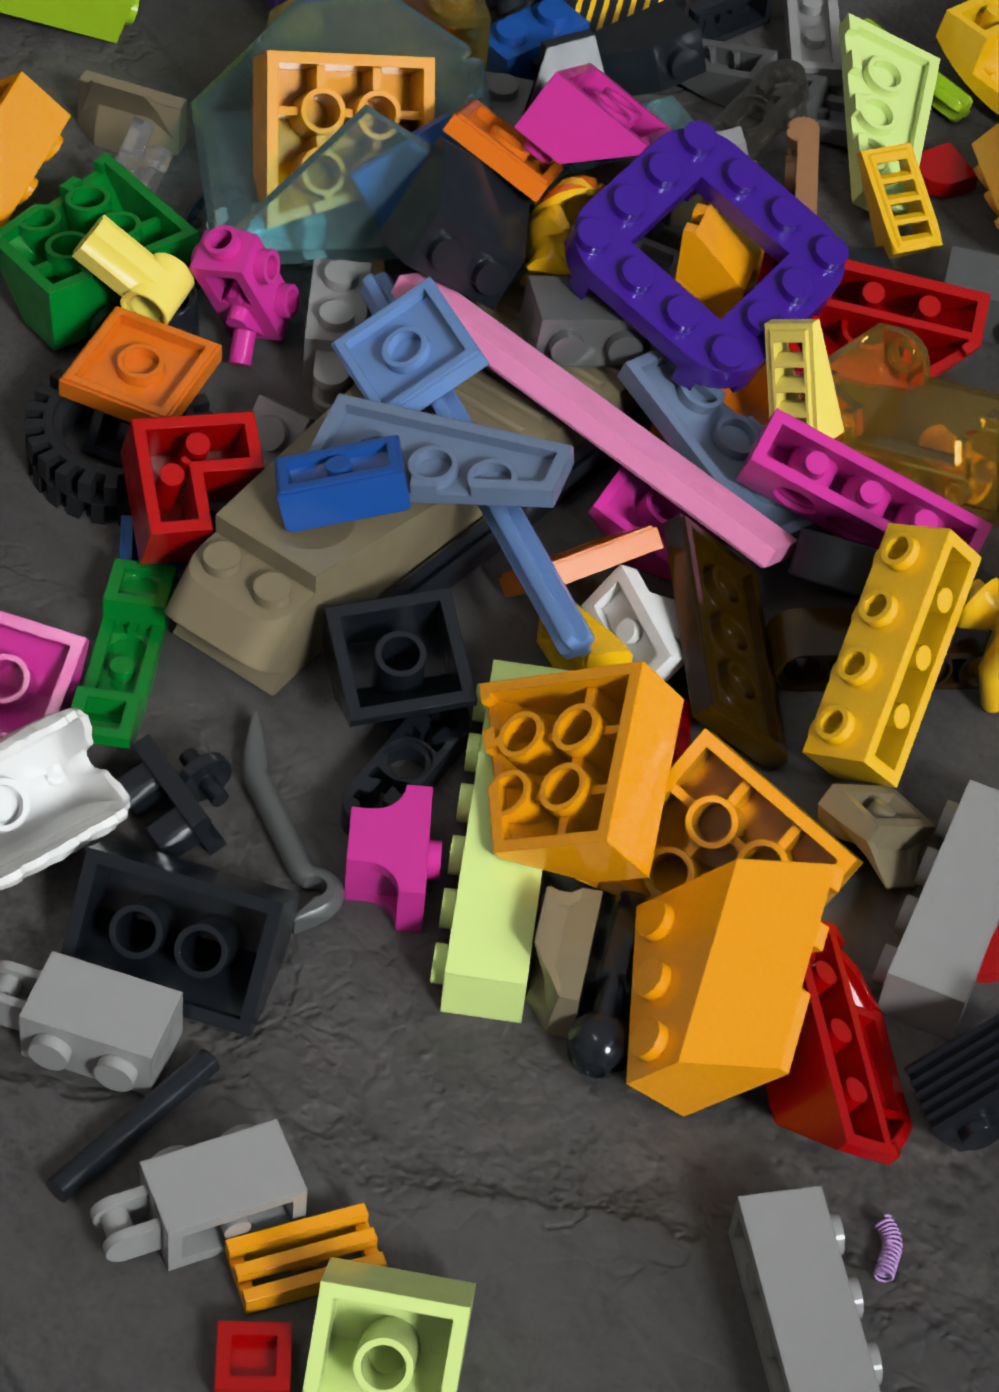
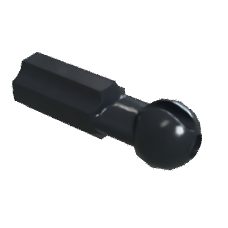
[567,891,648,1079]

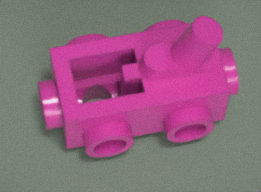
[190,225,300,367]

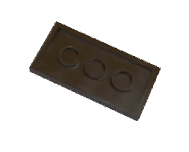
[663,513,788,771]

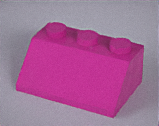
[514,63,673,164]

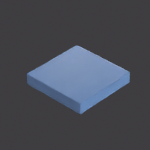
[331,276,489,411]

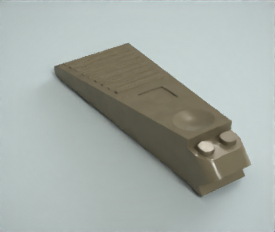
[164,263,657,695]

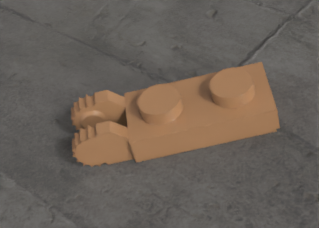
[784,115,820,215]

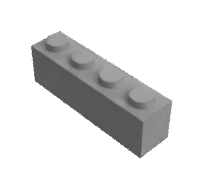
[872,780,999,1040]
[728,1186,883,1392]

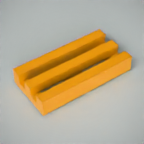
[225,1202,387,1315]

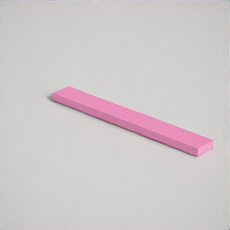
[391,272,798,568]

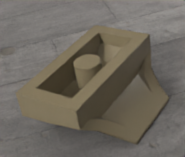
[78,70,187,161]
[818,784,937,889]
[525,886,603,1038]

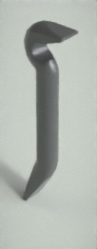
[242,710,345,935]

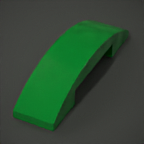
[71,558,177,749]

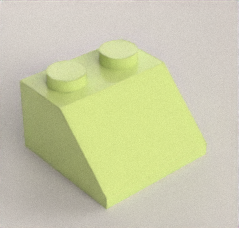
[302,1257,476,1392]

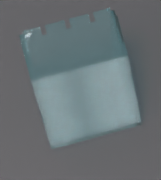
[191,0,494,264]

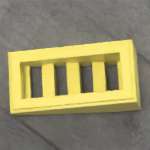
[764,319,845,439]

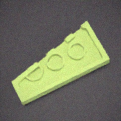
[839,13,940,216]

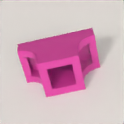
[344,785,442,933]

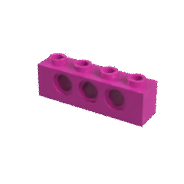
[735,408,993,554]

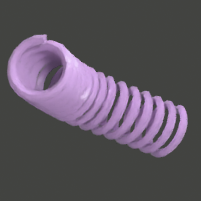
[873,1214,903,1283]

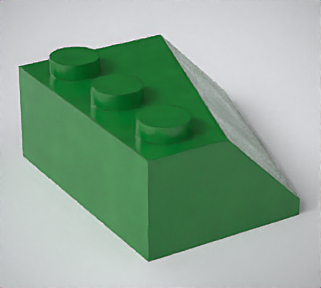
[0,152,202,351]

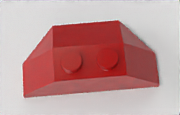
[757,251,991,397]
[765,920,913,1166]

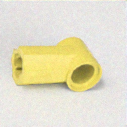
[72,215,195,325]

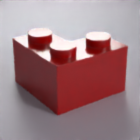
[121,411,264,565]

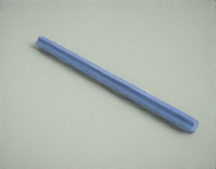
[360,272,594,660]

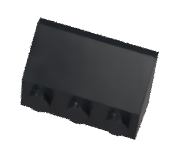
[61,838,301,1036]

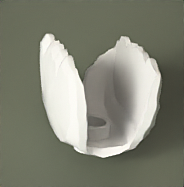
[0,708,130,890]

